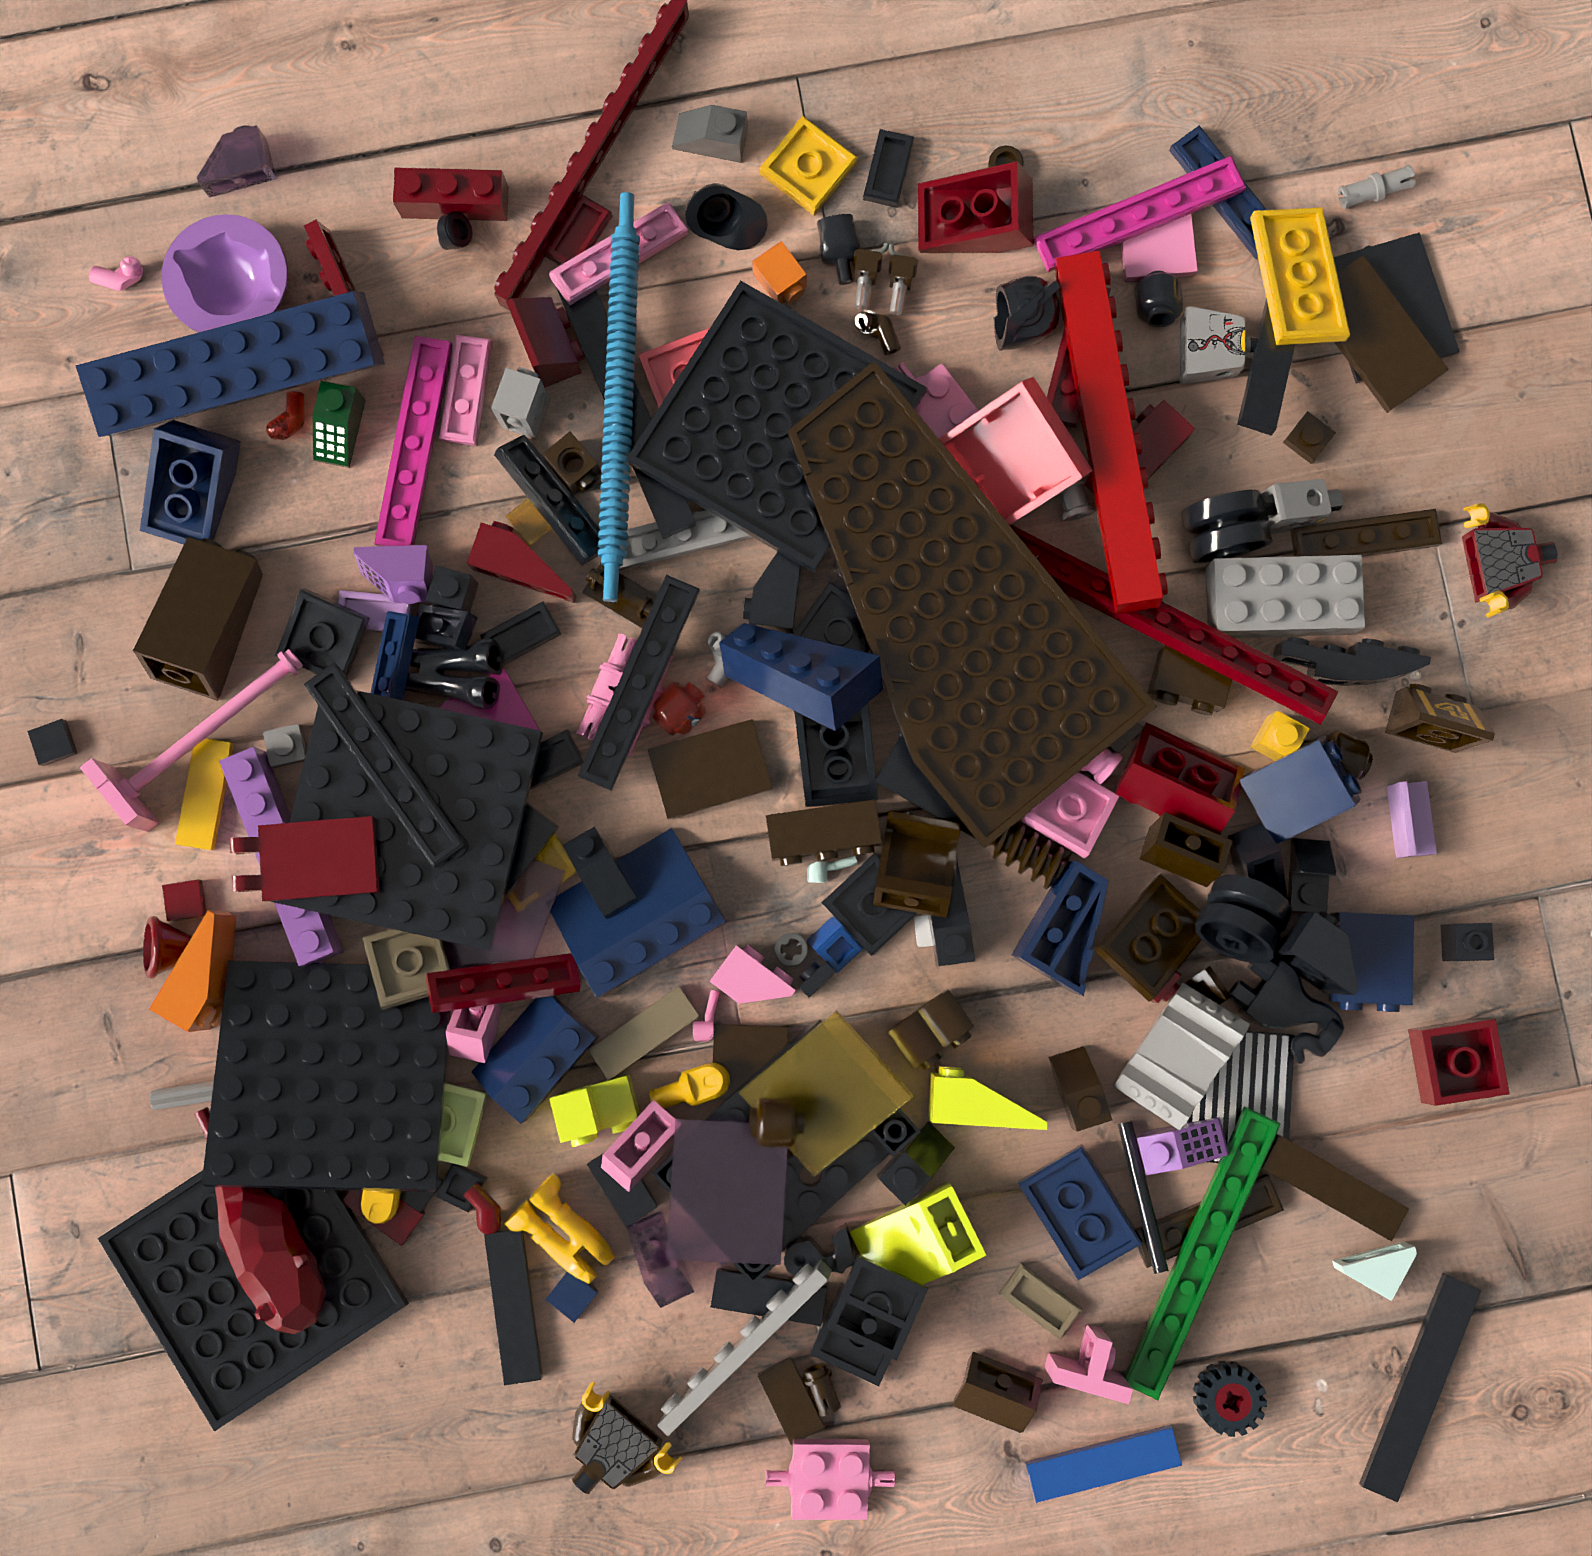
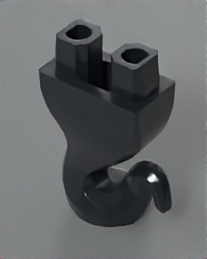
[1229,958,1345,1064]

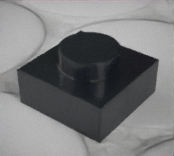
[799,962,836,998]

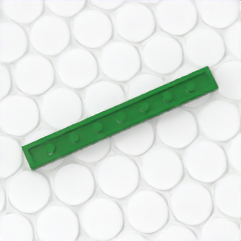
[1124,1106,1281,1400]

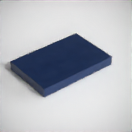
[1018,1144,1143,1280]

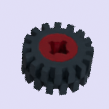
[1193,1361,1267,1437]

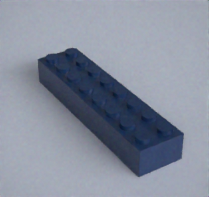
[75,291,385,437]

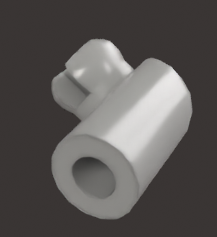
[706,631,728,688]

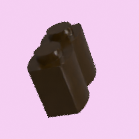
[887,989,974,1070]

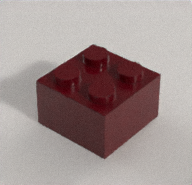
[1408,1018,1510,1106]

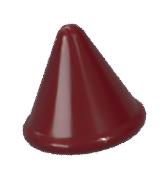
[143,916,192,979]

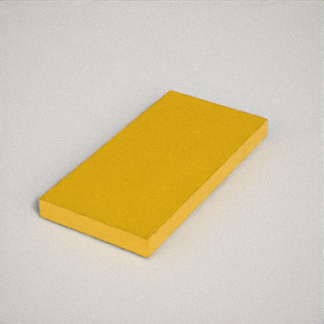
[1250,207,1350,345]

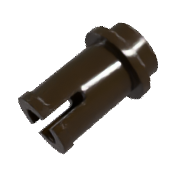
[803,1363,841,1416]

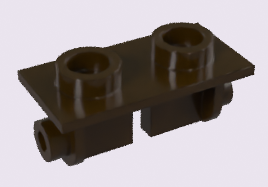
[582,562,657,628]

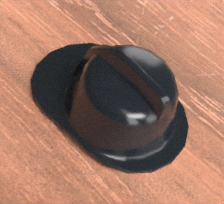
[685,183,768,251]

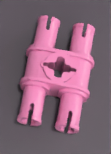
[576,634,673,757]

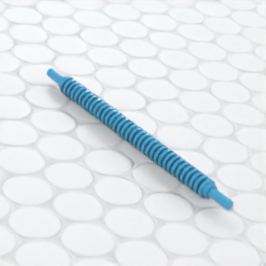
[598,192,640,602]

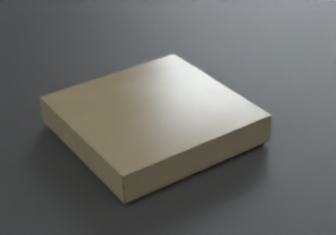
[362,929,450,1010]

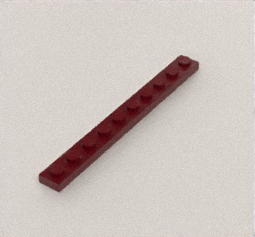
[494,0,689,311]
[1009,524,1339,725]

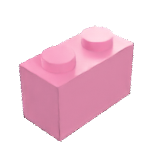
[601,1100,682,1192]

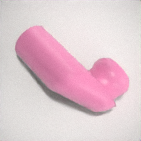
[89,256,143,291]

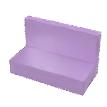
[1387,781,1437,858]

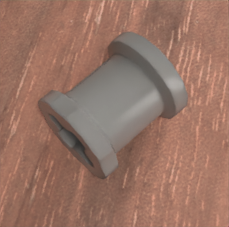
[1059,477,1095,521]

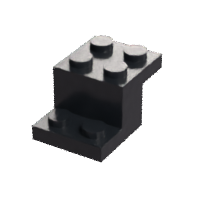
[810,1255,928,1386]

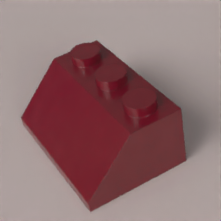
[1115,722,1245,835]

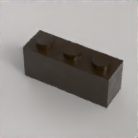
[766,799,882,866]

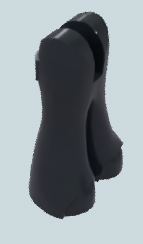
[405,639,503,710]

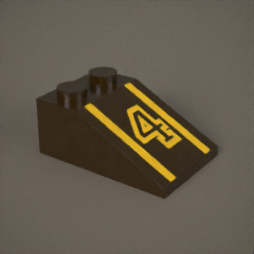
[1385,684,1495,753]

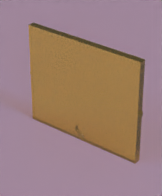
[739,1010,913,1176]

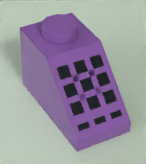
[354,545,433,604]
[1137,1117,1229,1175]

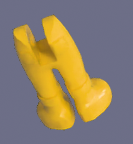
[505,1173,615,1284]

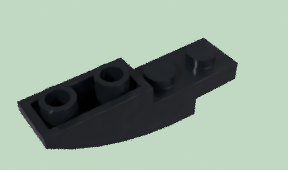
[1273,637,1431,686]

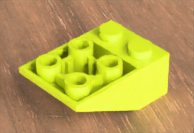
[849,1181,986,1284]

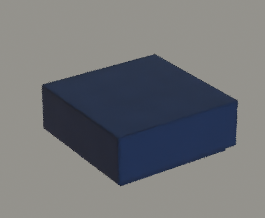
[545,1272,599,1323]

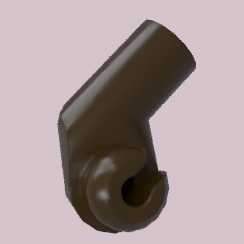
[854,310,901,355]

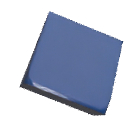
[807,917,864,973]

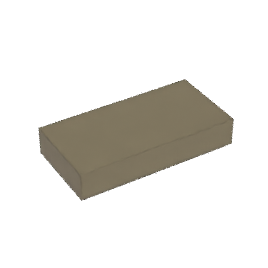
[999,1263,1082,1340]

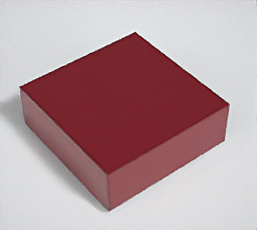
[162,879,206,922]

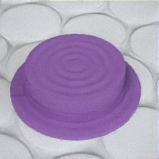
[162,214,288,332]

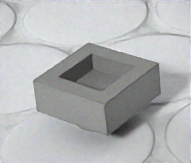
[263,724,307,768]

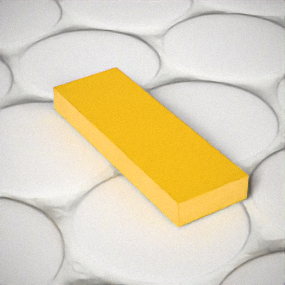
[175,739,234,851]

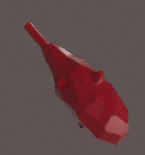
[194,1107,326,1334]

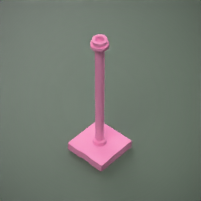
[80,649,303,832]

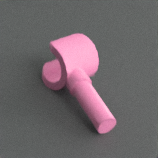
[693,990,720,1042]

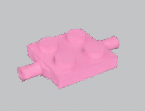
[894,362,978,439]
[766,1439,895,1520]

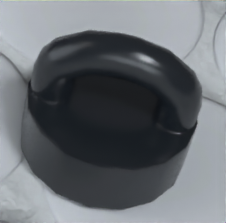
[437,211,473,250]

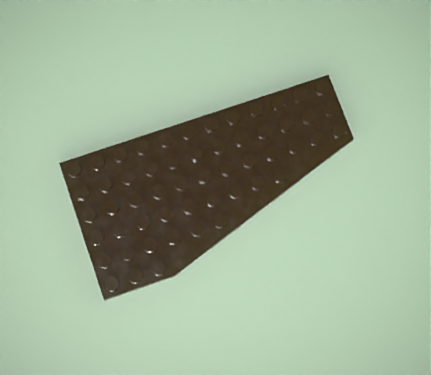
[788,360,1157,848]

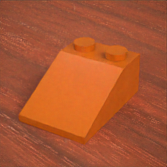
[149,910,236,1032]

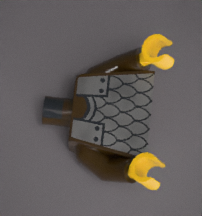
[572,1382,683,1494]

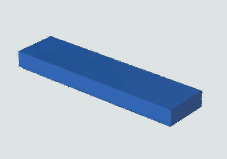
[1025,1425,1182,1503]

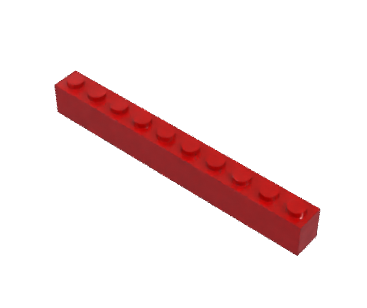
[1055,250,1168,614]

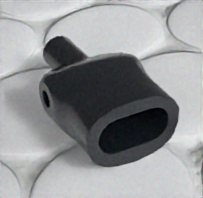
[817,214,860,285]

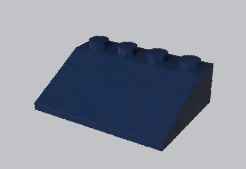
[546,828,727,998]

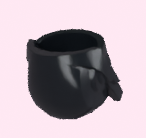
[993,275,1060,351]

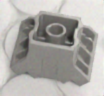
[1113,983,1250,1130]

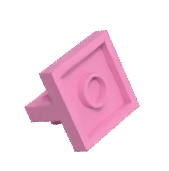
[1045,1324,1133,1404]

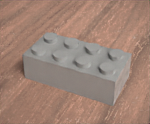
[1205,555,1365,638]

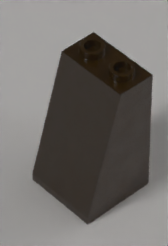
[133,537,263,701]

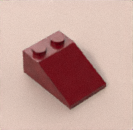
[918,161,1034,253]

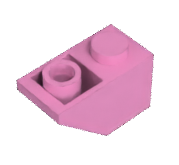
[710,944,796,1004]

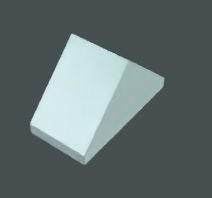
[1332,1241,1417,1301]

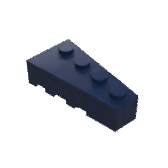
[719,623,883,731]

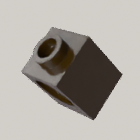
[542,431,602,495]

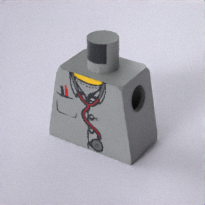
[1180,307,1257,384]
[1253,479,1343,534]

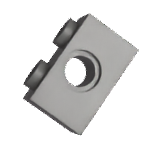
[491,367,550,439]

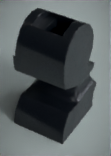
[784,1222,856,1276]

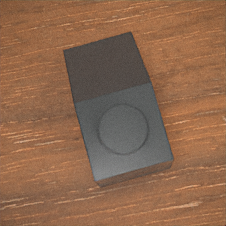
[672,105,748,163]

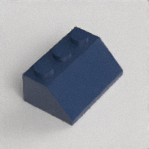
[471,996,600,1124]

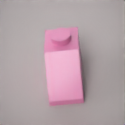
[445,1003,502,1063]

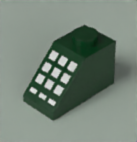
[312,381,366,468]

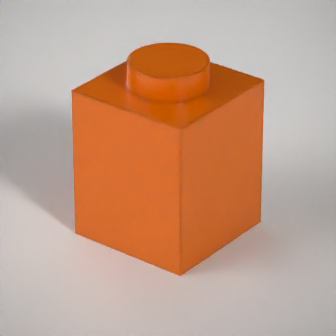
[752,241,807,304]

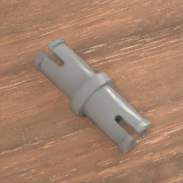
[1338,165,1416,209]

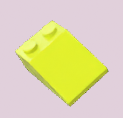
[928,1066,1047,1130]

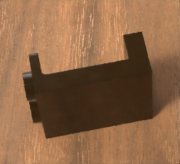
[873,811,961,918]

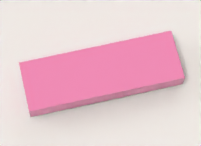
[439,335,493,446]

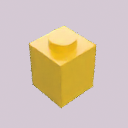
[1250,710,1310,761]

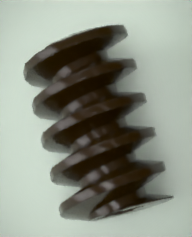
[989,822,1072,890]

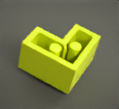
[549,1074,640,1147]

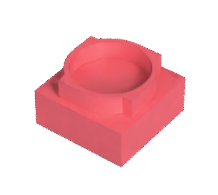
[939,377,1093,525]

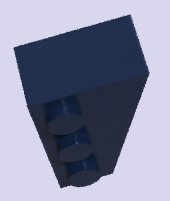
[1011,861,1109,996]

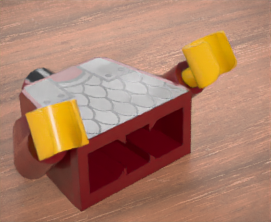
[1462,503,1558,618]

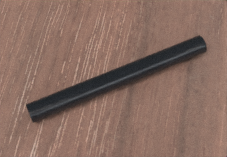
[1118,1121,1169,1274]

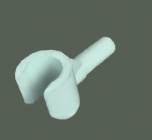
[807,856,857,883]

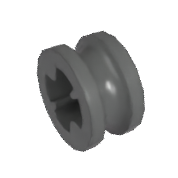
[775,933,807,966]

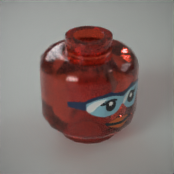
[652,681,707,736]

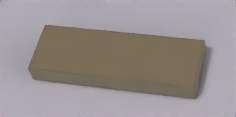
[588,986,700,1081]

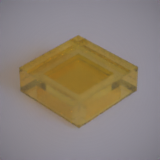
[505,498,552,546]

